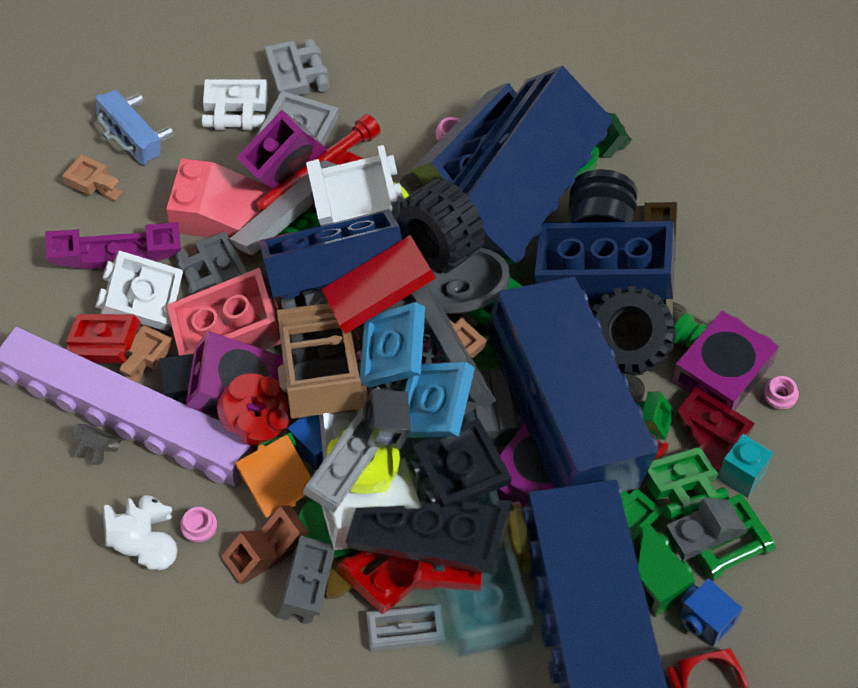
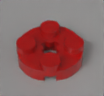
[218,373,289,445]

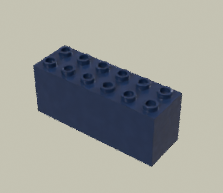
[451,65,613,265]
[485,276,658,492]
[519,479,667,688]

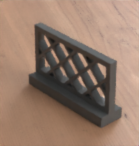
[356,285,496,443]

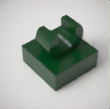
[598,112,632,158]

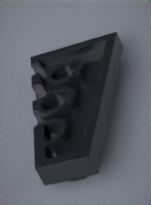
[345,500,512,575]

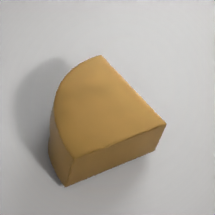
[326,560,366,599]

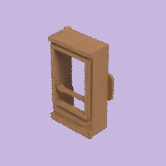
[277,303,368,419]

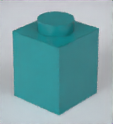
[718,434,774,498]

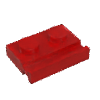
[66,314,141,363]

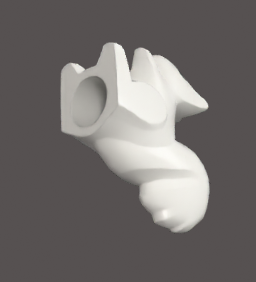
[103,495,178,570]

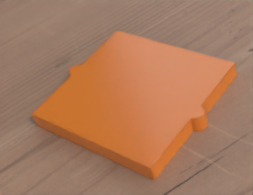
[235,435,311,519]

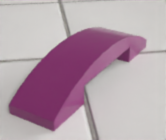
[45,222,181,269]

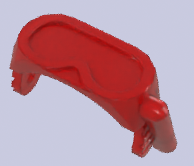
[666,648,749,688]

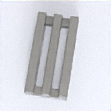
[367,604,445,652]

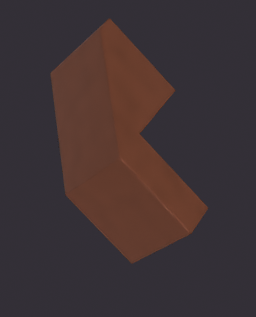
[221,505,309,584]

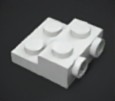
[95,250,183,331]

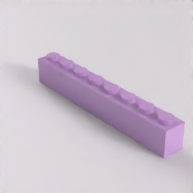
[0,327,256,487]

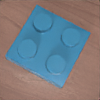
[360,302,425,388]
[405,362,475,438]

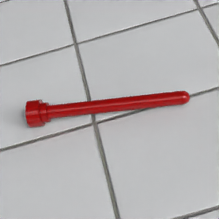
[256,114,381,211]

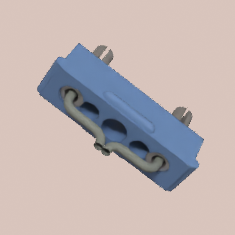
[96,90,173,165]

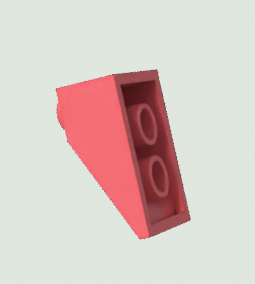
[166,158,273,239]
[167,267,281,356]

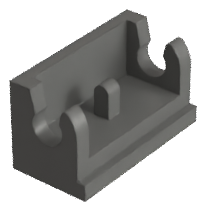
[277,536,335,624]

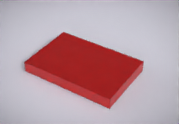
[322,235,436,333]

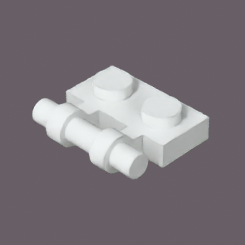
[202,80,267,130]

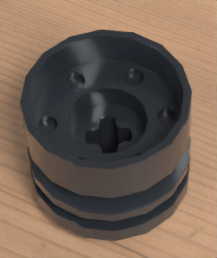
[567,169,638,223]

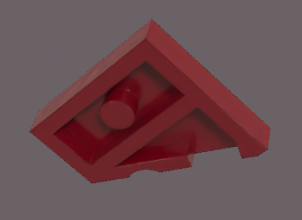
[676,387,755,477]

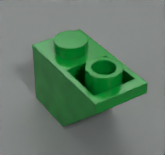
[637,524,695,618]

